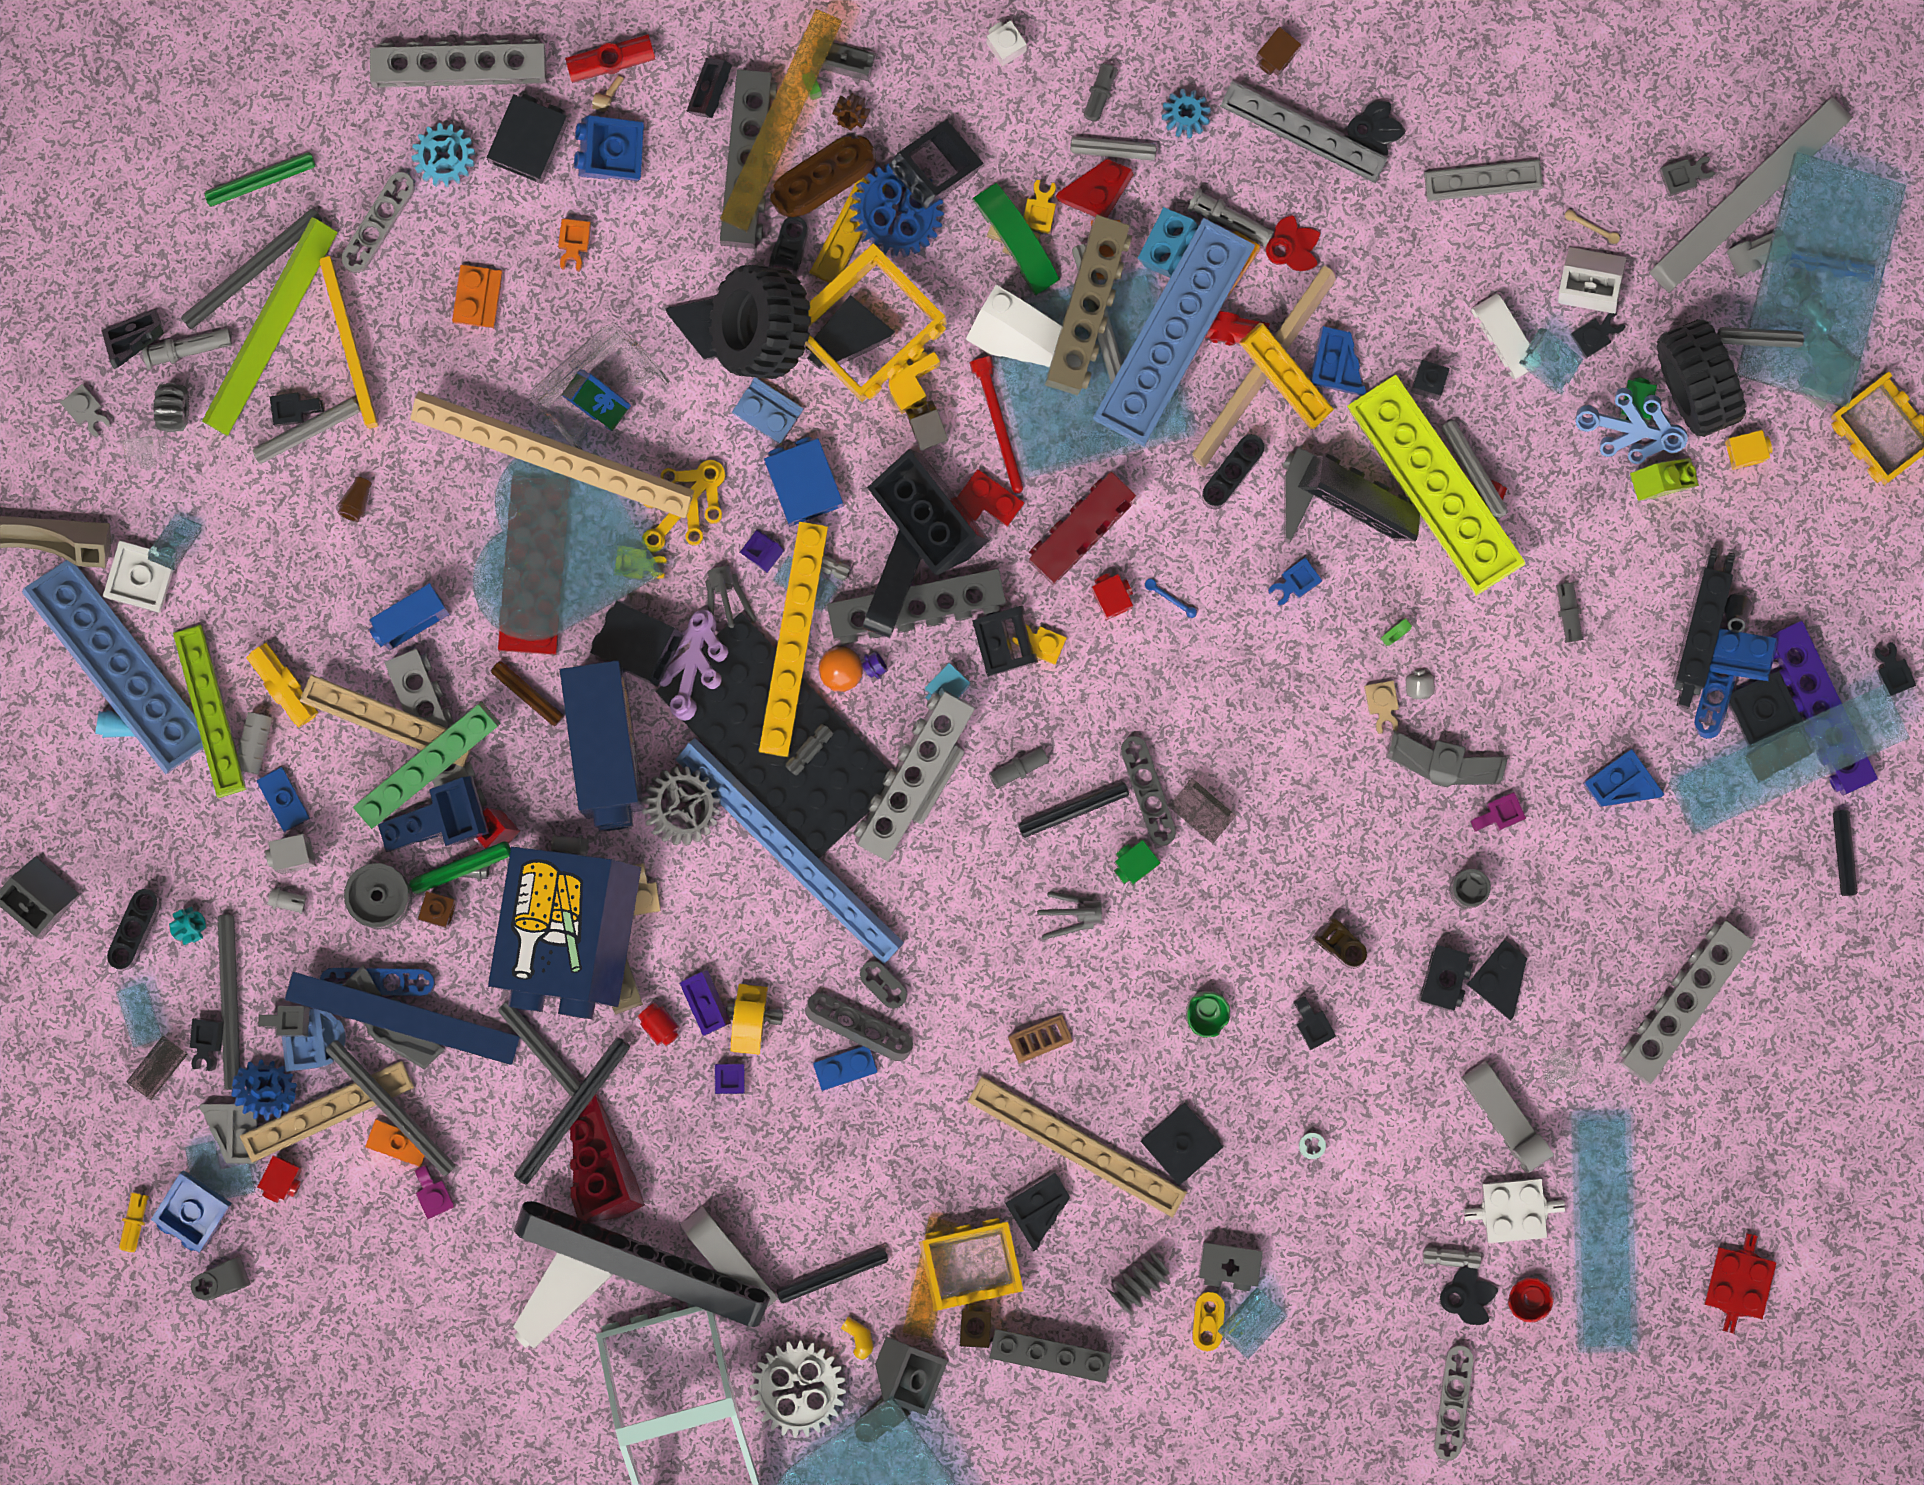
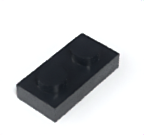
[686,58,732,118]

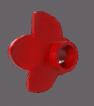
[1266,215,1320,272]

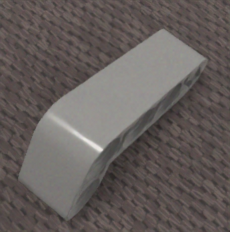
[1461,1061,1554,1173]
[680,1206,778,1309]

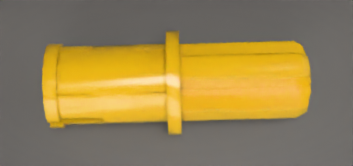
[119,1192,149,1252]

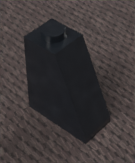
[806,295,895,371]

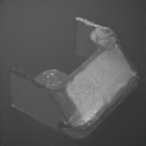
[529,323,670,450]

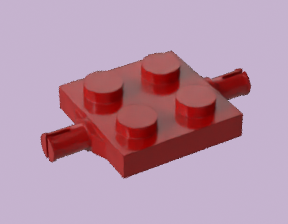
[1704,1233,1777,1334]

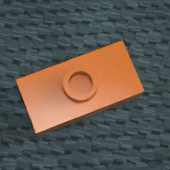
[365,1119,425,1167]

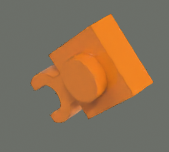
[558,219,591,272]

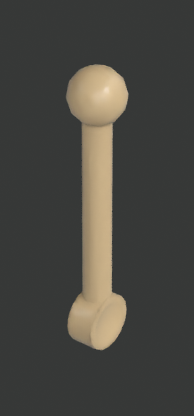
[1565,210,1620,244]

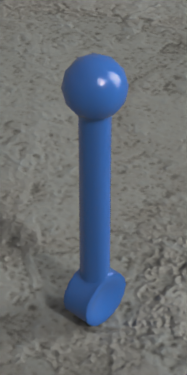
[1145,579,1197,618]

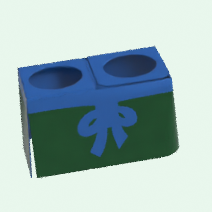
[561,369,631,432]

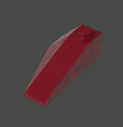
[570,1094,645,1223]

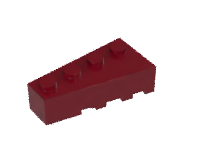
[1029,472,1136,586]

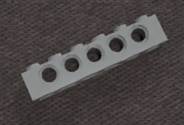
[370,39,547,88]
[384,649,487,811]
[854,688,975,862]
[1619,921,1754,1085]

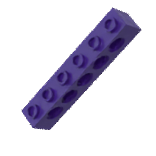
[1768,621,1878,796]

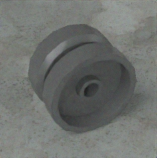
[344,863,412,930]

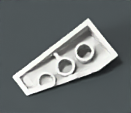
[966,285,1082,367]

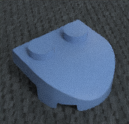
[282,1008,346,1072]

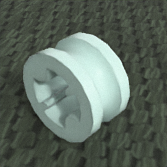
[1299,1133,1326,1159]

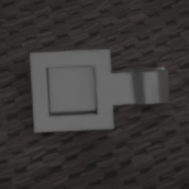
[258,1006,310,1037]

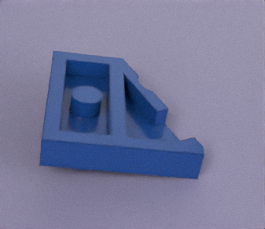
[1310,326,1366,396]

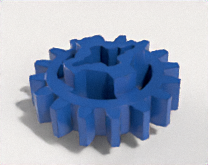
[231,1059,297,1120]

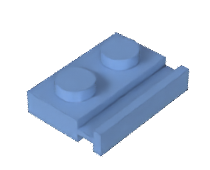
[732,377,804,445]

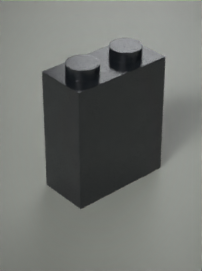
[486,93,569,184]
[590,600,684,687]

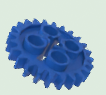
[850,163,944,258]

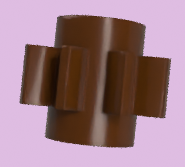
[832,93,871,131]

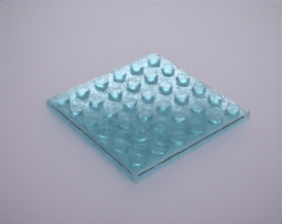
[993,268,1194,479]

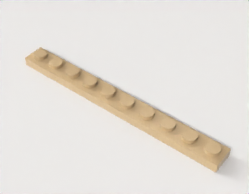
[410,391,694,518]

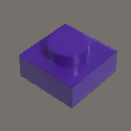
[715,1064,745,1094]

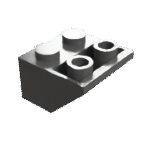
[0,857,81,939]

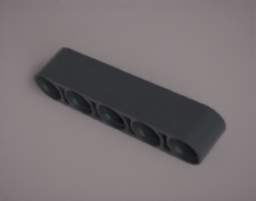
[862,530,921,638]

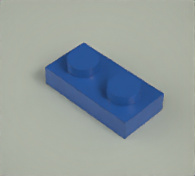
[813,1046,878,1091]

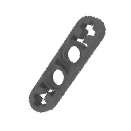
[1121,736,1176,846]
[805,993,913,1061]

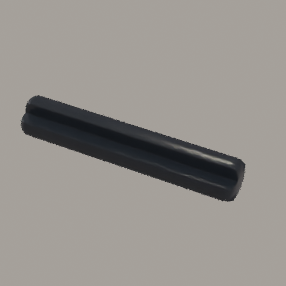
[1833,809,1858,896]

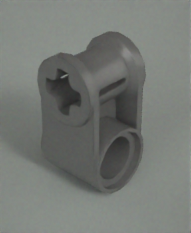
[190,1257,251,1301]

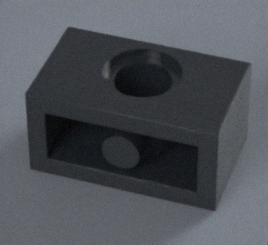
[1418,945,1473,1012]

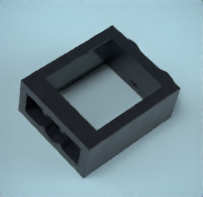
[889,119,984,210]

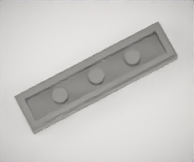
[1424,159,1543,202]

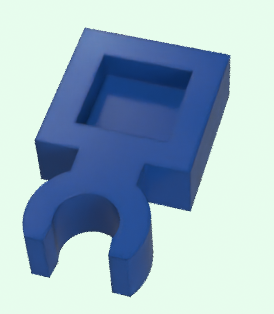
[1268,557,1322,607]

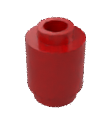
[637,1002,680,1047]

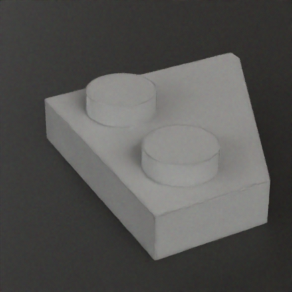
[200,1104,258,1164]

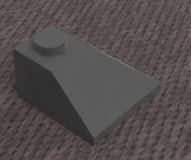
[875,1336,948,1416]

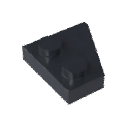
[101,309,164,369]
[1004,1171,1070,1251]

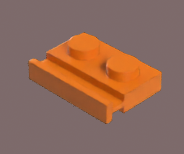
[452,265,503,329]

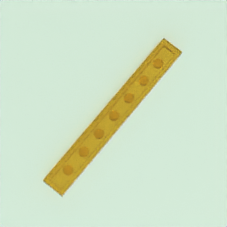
[720,9,843,232]

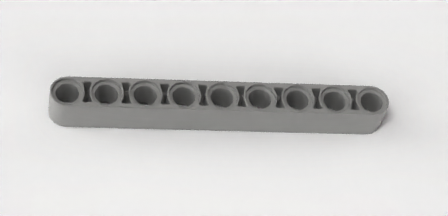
[1649,97,1853,293]

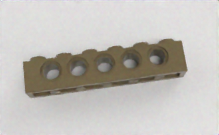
[1044,215,1132,396]

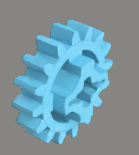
[411,123,475,188]

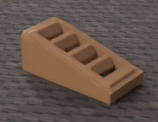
[1008,1015,1073,1064]

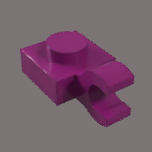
[1470,792,1526,832]
[414,1165,455,1220]

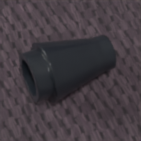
[1724,593,1753,633]

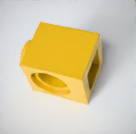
[1725,430,1772,470]

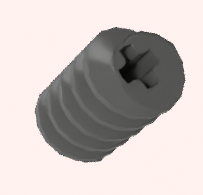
[1106,1251,1171,1315]

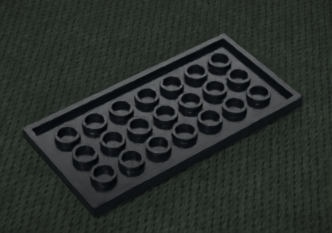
[655,612,889,859]

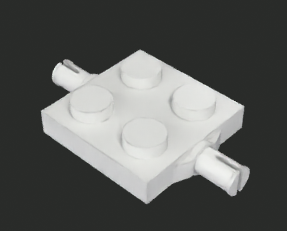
[1464,1178,1565,1243]

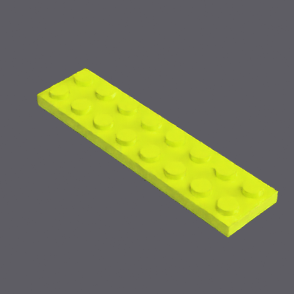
[1347,375,1525,596]

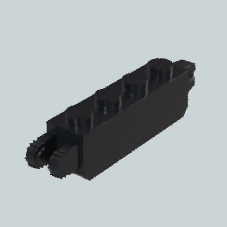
[1672,548,1735,709]

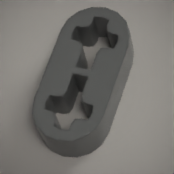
[860,961,907,1009]

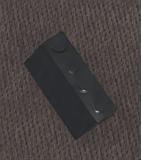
[867,449,990,575]
[1298,453,1420,542]

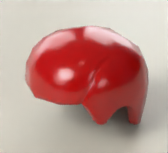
[1508,1278,1554,1323]

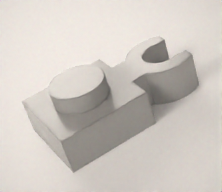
[60,384,111,438]

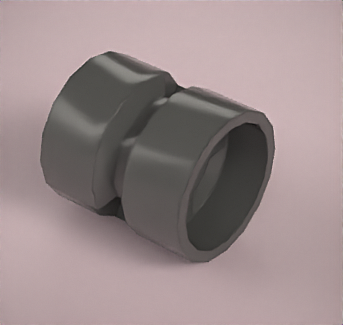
[1449,869,1491,909]

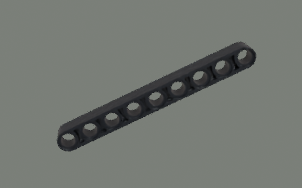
[514,1201,770,1327]

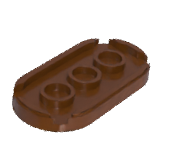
[770,136,876,217]

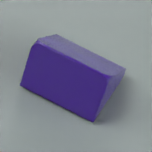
[739,530,784,573]

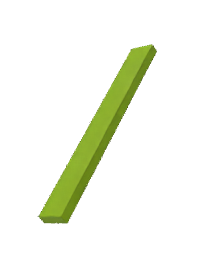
[202,217,338,436]

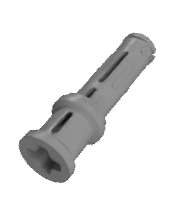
[1187,187,1274,247]
[142,328,232,370]

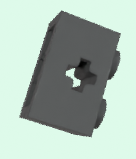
[1198,1243,1263,1291]

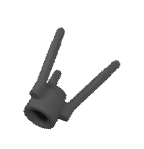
[705,566,757,628]
[1037,892,1102,940]

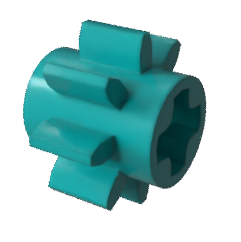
[169,907,207,945]

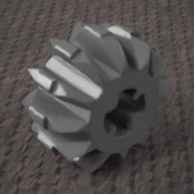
[153,383,190,432]

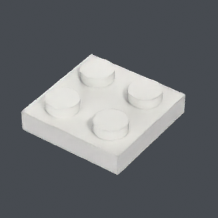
[103,541,177,613]

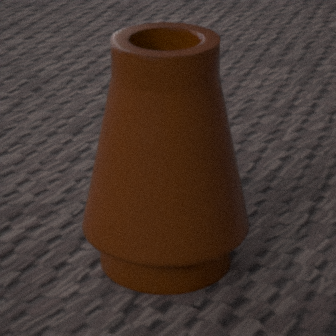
[337,476,372,522]

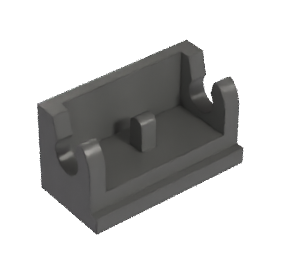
[812,38,876,82]

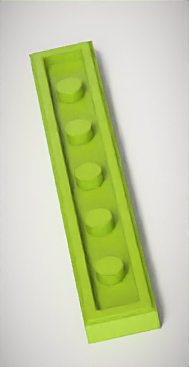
[173,624,247,798]

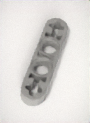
[342,172,415,273]
[1434,1345,1473,1461]

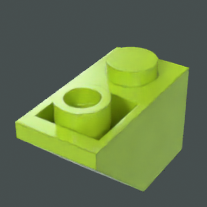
[1630,458,1699,501]

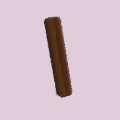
[491,661,564,727]

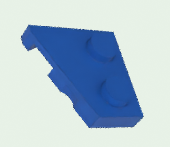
[1583,749,1665,807]

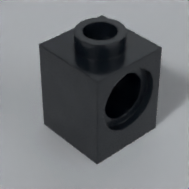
[1411,360,1450,401]

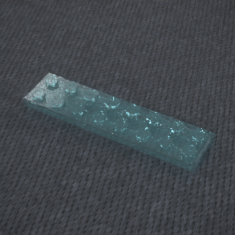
[1669,684,1910,835]
[1571,1115,1638,1353]

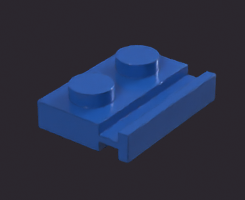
[1710,629,1778,681]

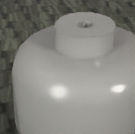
[1406,669,1435,700]

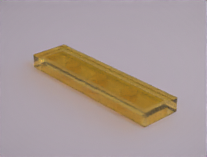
[902,1217,958,1339]

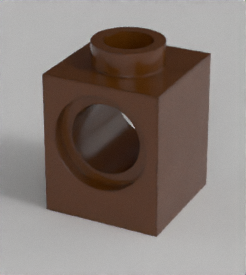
[1256,27,1302,76]
[418,891,458,929]

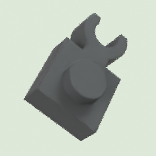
[1659,157,1715,197]

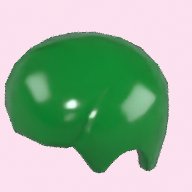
[1186,990,1230,1038]

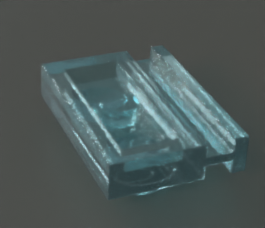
[1519,328,1583,395]
[1218,1288,1288,1360]

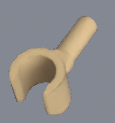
[592,76,624,112]

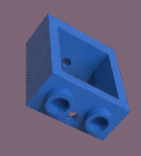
[368,583,450,650]

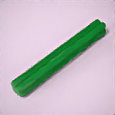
[204,152,315,207]
[409,841,511,894]

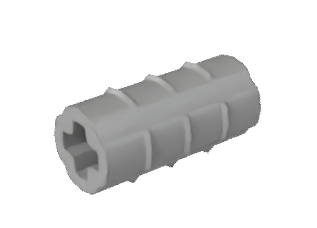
[237,712,273,775]

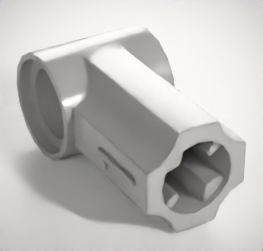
[1726,230,1789,278]

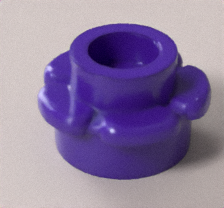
[862,651,888,679]

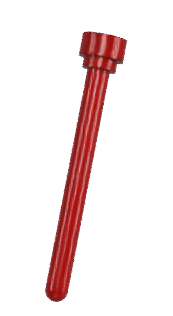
[969,356,1023,494]

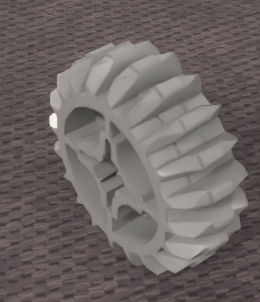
[642,766,720,846]

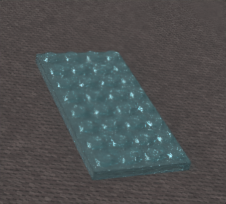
[1736,152,1907,407]

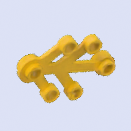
[642,460,725,553]

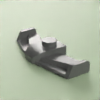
[1386,729,1508,787]
[342,964,446,1070]

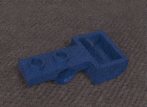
[378,776,489,852]

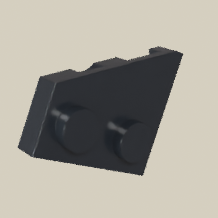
[665,298,717,361]
[1466,939,1527,1021]

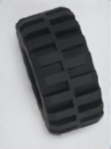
[709,265,811,379]
[1656,319,1746,437]

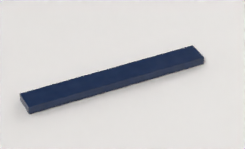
[284,971,520,1065]

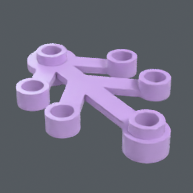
[659,610,728,721]

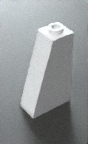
[513,1253,613,1349]

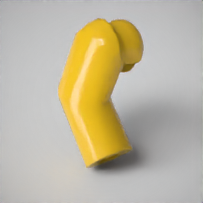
[841,1316,874,1360]

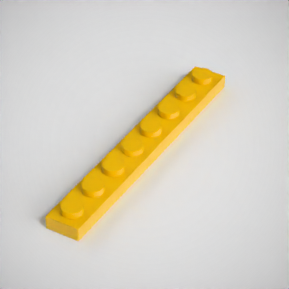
[759,522,828,757]

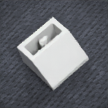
[1558,247,1626,314]

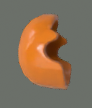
[818,646,863,692]

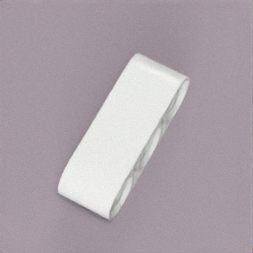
[1471,293,1540,380]

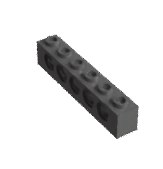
[720,69,777,249]
[827,569,1006,645]

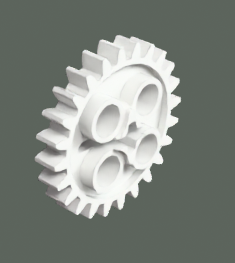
[750,1341,846,1438]

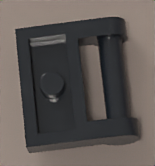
[972,606,1038,677]

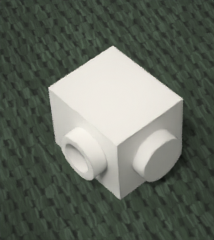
[986,21,1027,67]

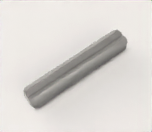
[1070,137,1156,160]
[912,745,964,824]

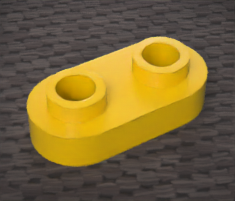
[1192,1292,1225,1352]

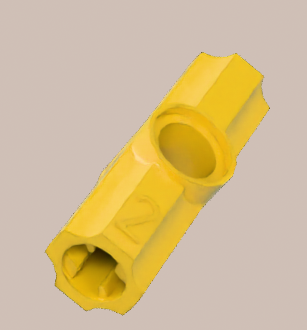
[246,643,319,728]

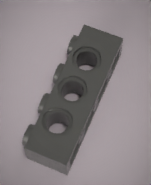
[989,1329,1112,1383]

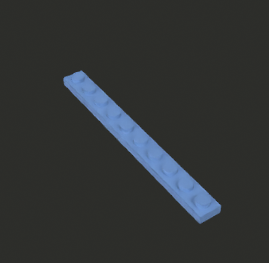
[675,738,904,964]

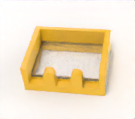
[1831,372,1924,486]
[918,1218,1024,1312]

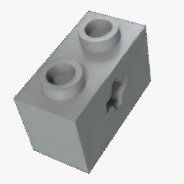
[265,834,316,874]

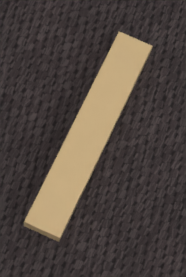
[300,674,472,768]
[240,1061,414,1163]

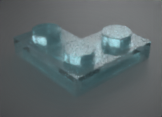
[185,1141,256,1199]

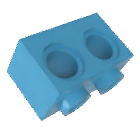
[1138,207,1199,278]

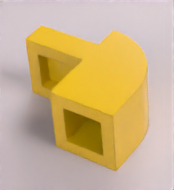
[889,352,940,415]
[730,984,768,1055]

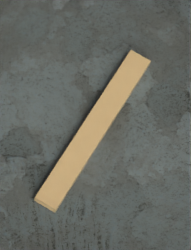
[1192,266,1336,468]
[967,1076,1187,1218]

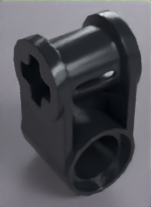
[769,216,808,275]

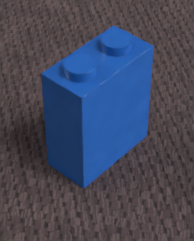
[764,437,844,527]

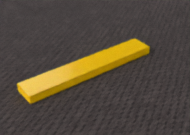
[319,256,379,429]

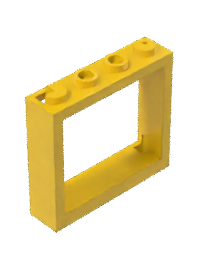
[805,243,947,402]

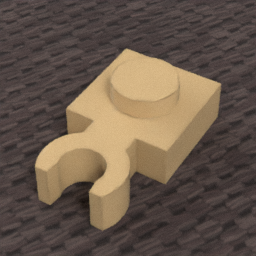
[1364,681,1399,734]

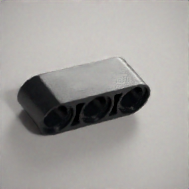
[1202,434,1264,510]
[107,889,161,971]

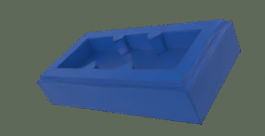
[256,767,311,833]

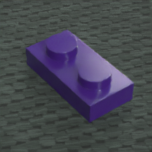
[679,970,731,1036]

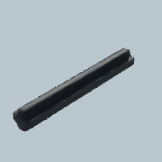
[1018,781,1129,838]
[776,1248,888,1304]

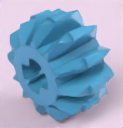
[1162,89,1211,139]

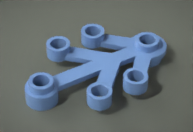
[1575,388,1688,464]

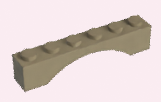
[0,516,111,568]

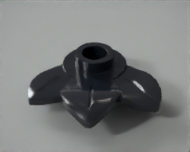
[1347,101,1406,155]
[1440,1267,1498,1325]

